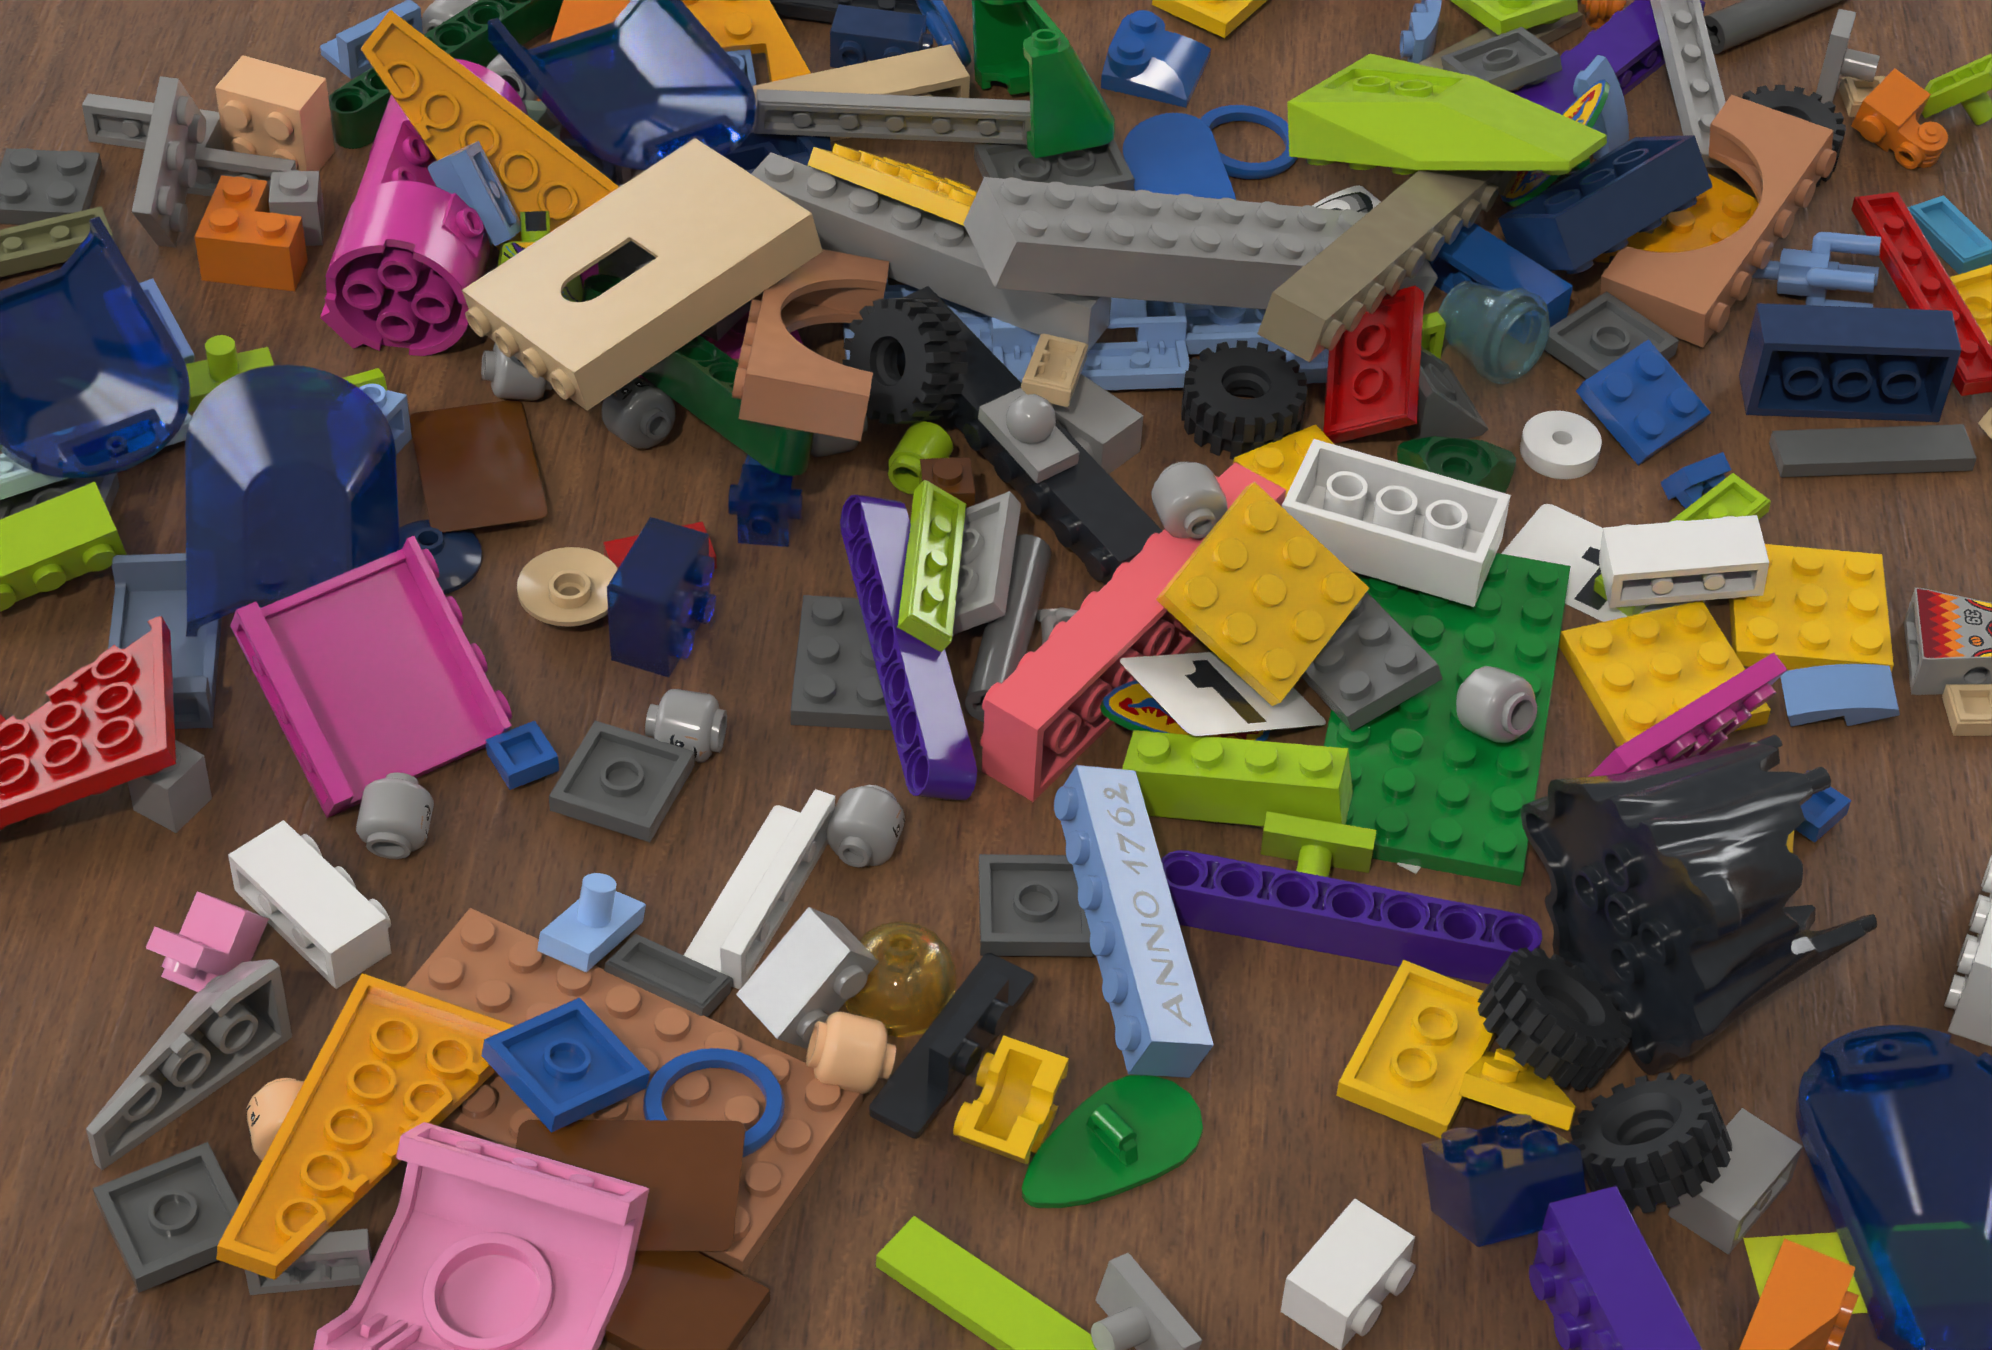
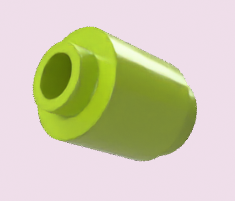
[888,421,953,494]

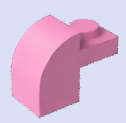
[146,891,269,992]

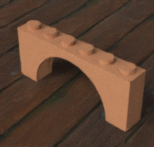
[1601,95,1837,347]
[732,249,889,441]

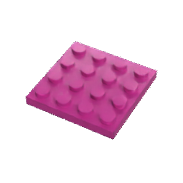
[1588,652,1787,777]

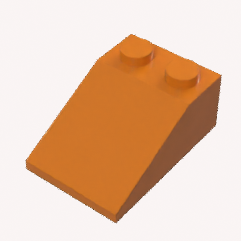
[1739,1238,1859,1350]

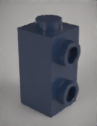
[830,4,933,68]

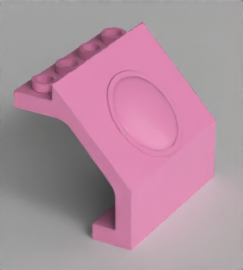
[313,1122,649,1350]

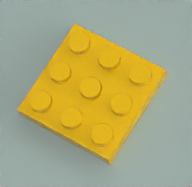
[1156,482,1369,706]
[1729,544,1894,672]
[1558,600,1771,747]

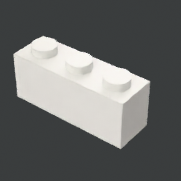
[1599,515,1769,608]
[228,820,391,989]

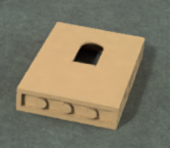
[462,138,823,411]

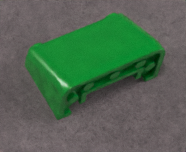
[972,0,1115,158]

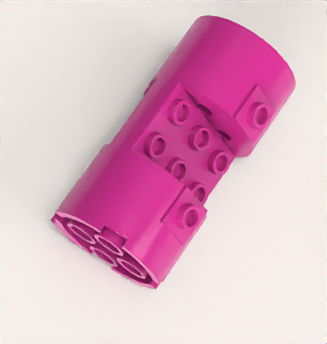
[320,59,528,356]

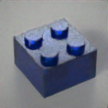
[607,517,716,678]
[1422,1114,1586,1247]

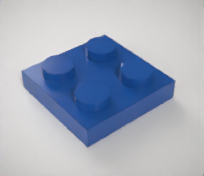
[1576,339,1711,466]
[481,997,650,1133]

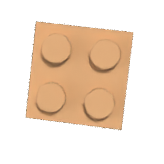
[215,55,335,171]

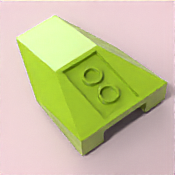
[1287,53,1607,175]

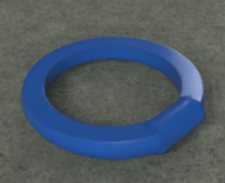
[915,0,971,67]
[1200,105,1298,179]
[643,1048,785,1158]

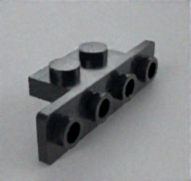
[869,953,1034,1139]

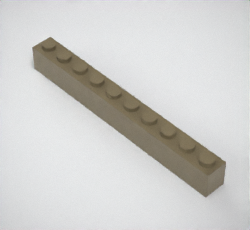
[1257,170,1518,362]

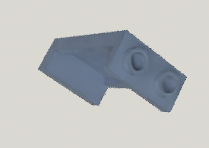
[108,552,225,729]

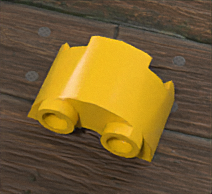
[953,1035,1069,1164]

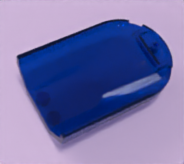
[488,0,756,170]
[0,216,191,478]
[185,365,400,637]
[1796,1025,1992,1350]

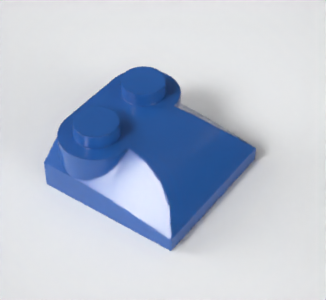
[1101,10,1211,108]

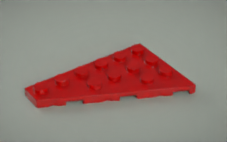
[0,616,176,830]

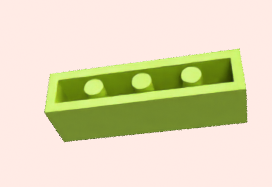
[0,482,127,611]
[1122,730,1353,826]

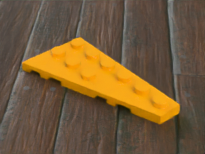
[360,9,619,250]
[216,973,514,1280]

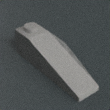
[86,959,292,1170]

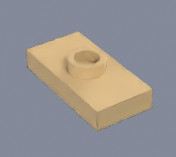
[1021,333,1089,407]

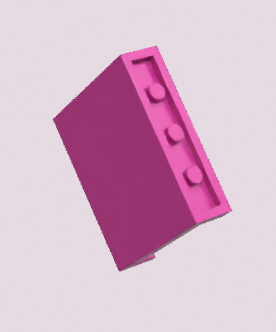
[230,536,512,818]

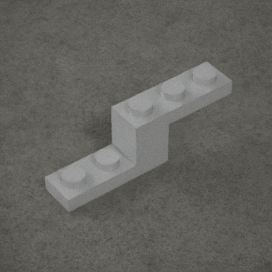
[82,93,296,197]

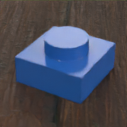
[485,721,559,790]
[1795,771,1851,843]

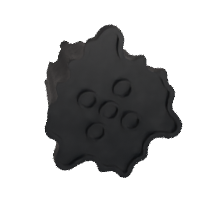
[1521,735,1877,1075]

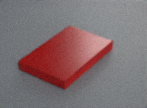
[1323,285,1424,444]

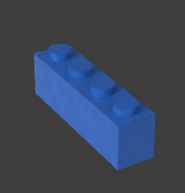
[1428,223,1573,347]

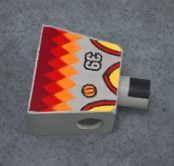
[1904,588,1992,695]

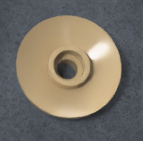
[517,547,622,626]

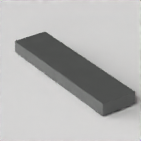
[1769,424,1977,477]

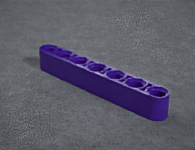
[840,495,977,801]
[1161,850,1542,984]

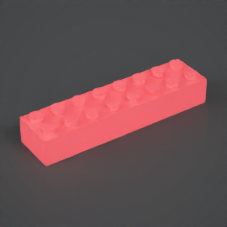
[980,462,1286,802]

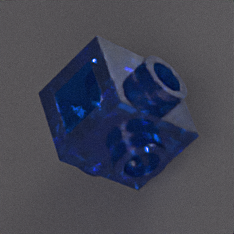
[728,464,803,547]

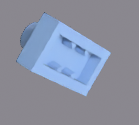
[537,873,646,973]

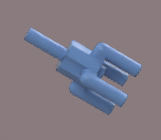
[1752,232,1881,308]

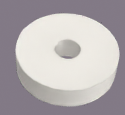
[1520,411,1602,479]

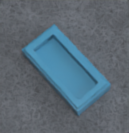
[1907,195,1992,274]

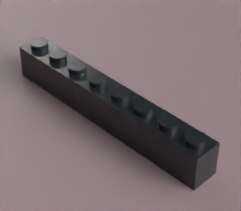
[897,286,1162,585]

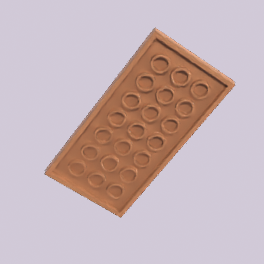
[404,908,863,1275]

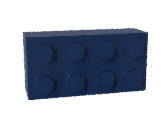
[1498,135,1713,274]
[1739,303,1961,422]

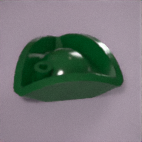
[1397,436,1516,493]

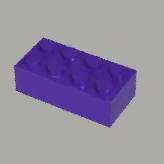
[1529,1186,1702,1350]

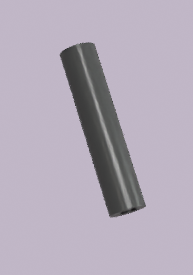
[1704,0,1844,54]
[965,534,1052,722]

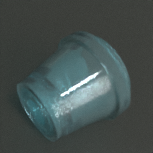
[1439,281,1550,384]

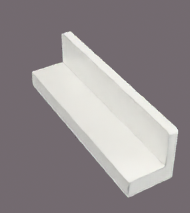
[683,789,835,990]

